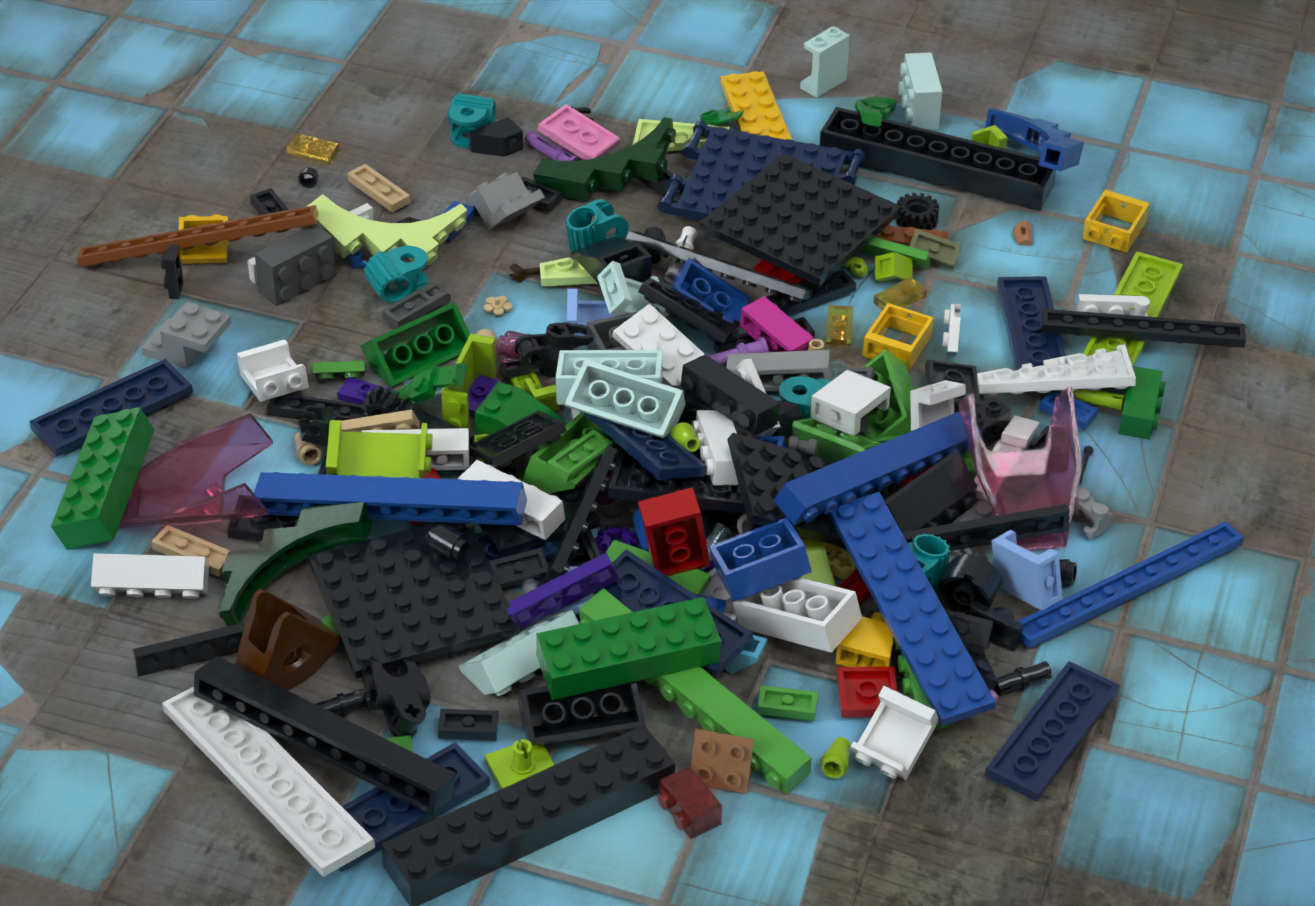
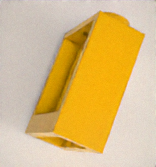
[1082,189,1150,253]
[862,303,934,371]

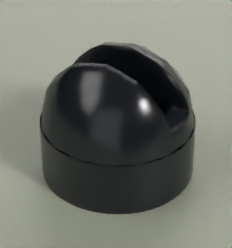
[298,167,318,188]

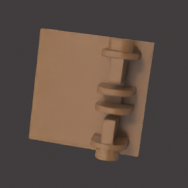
[689,728,754,794]

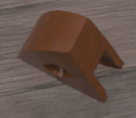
[235,589,341,691]

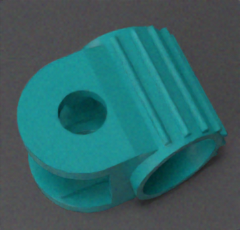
[448,93,496,149]
[565,199,629,254]
[364,246,428,304]
[779,376,831,419]
[908,534,951,592]

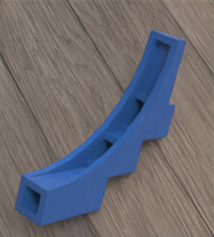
[985,108,1084,171]

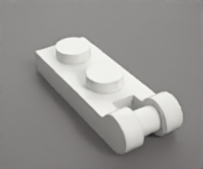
[1076,294,1150,316]

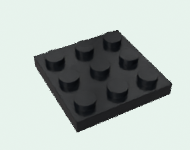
[469,410,567,468]

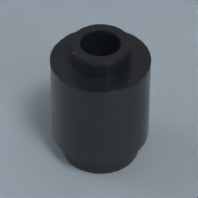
[427,523,470,560]

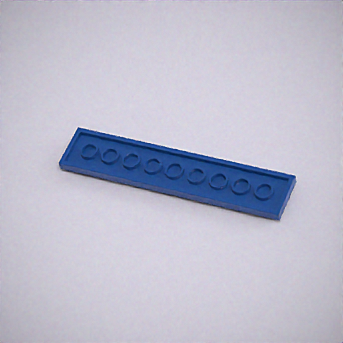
[828,492,995,726]

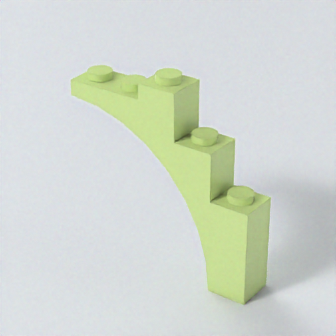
[306,194,467,265]

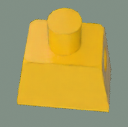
[836,612,894,667]

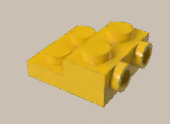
[179,214,229,264]

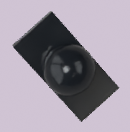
[968,601,1024,651]

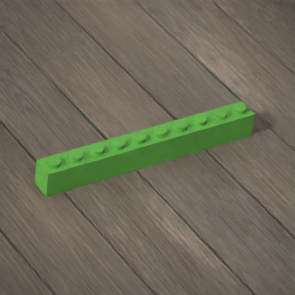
[579,588,811,795]

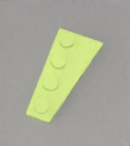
[633,119,730,151]
[540,257,598,287]

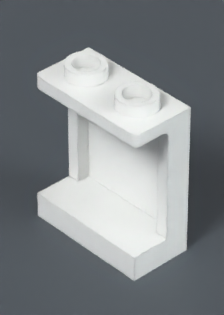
[237,340,309,402]
[810,370,891,436]
[910,380,966,431]
[850,686,939,780]

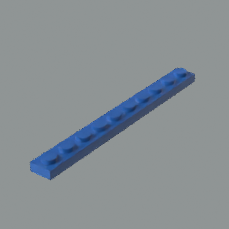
[1018,521,1244,649]

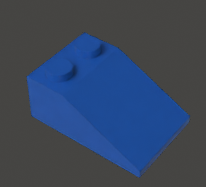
[669,258,750,323]

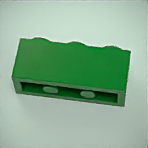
[1119,366,1166,440]

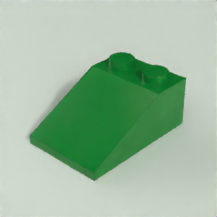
[475,381,568,454]

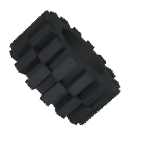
[895,193,939,230]

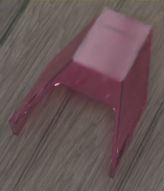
[958,387,1082,550]
[118,413,273,528]

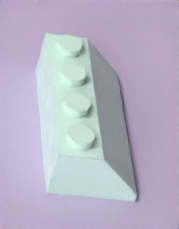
[556,350,663,405]
[565,359,686,438]
[458,610,579,696]

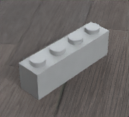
[726,350,832,391]

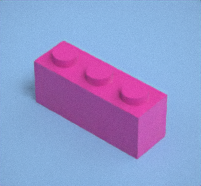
[740,296,814,352]

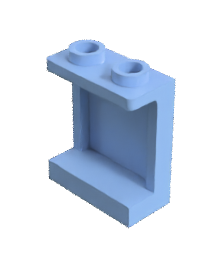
[567,289,614,336]
[992,530,1063,611]

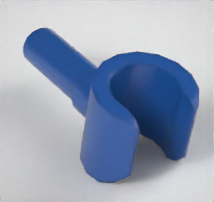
[348,250,366,269]

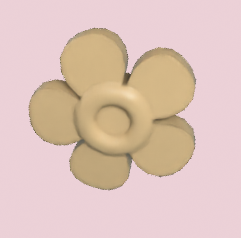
[483,296,512,316]

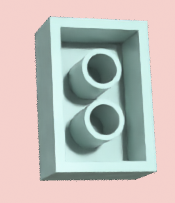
[898,53,943,130]

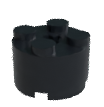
[938,552,1003,615]

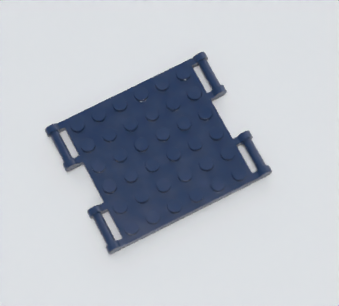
[657,121,866,220]

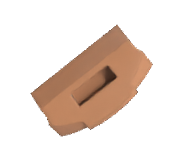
[1013,221,1033,246]

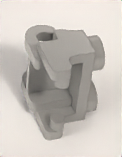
[1067,488,1115,540]

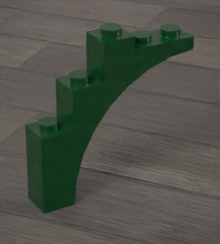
[533,117,676,202]
[218,502,372,626]

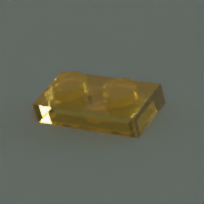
[286,134,339,164]
[873,277,927,310]
[826,305,853,346]

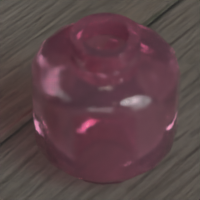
[496,330,531,363]

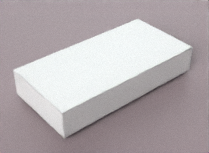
[1001,415,1040,449]

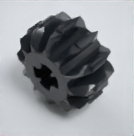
[361,386,407,417]

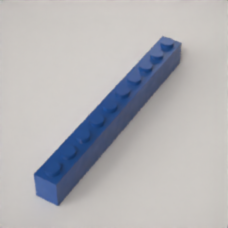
[774,410,982,525]
[252,472,527,525]

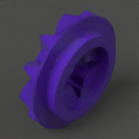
[594,525,638,555]

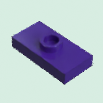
[467,375,502,418]
[337,377,395,404]

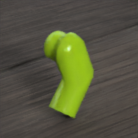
[843,256,868,277]

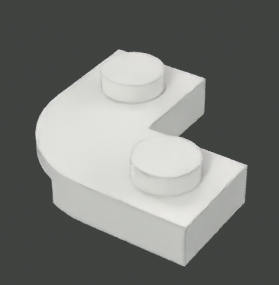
[942,303,961,354]

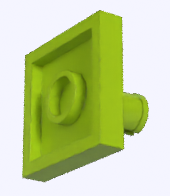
[484,739,555,790]

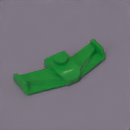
[855,96,897,127]
[392,363,468,404]

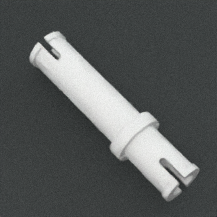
[665,226,697,283]

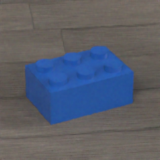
[709,517,812,602]

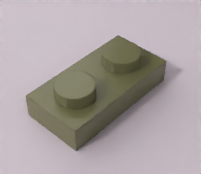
[909,229,961,269]

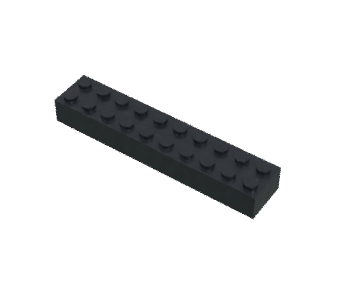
[819,107,1056,211]
[381,725,675,906]

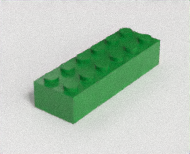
[51,407,154,549]
[536,597,721,700]

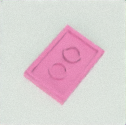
[537,104,621,160]

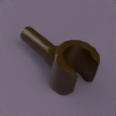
[509,264,540,283]

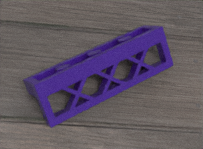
[506,553,620,630]

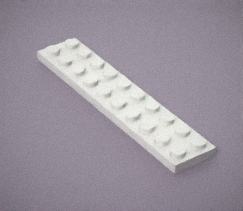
[162,687,375,877]

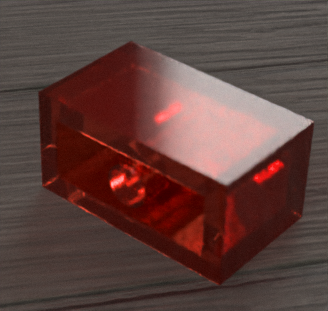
[657,766,722,839]

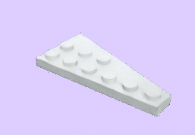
[977,344,1136,396]

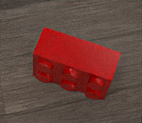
[638,487,711,576]

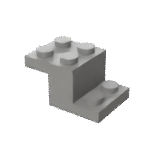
[463,172,545,230]
[142,302,232,369]

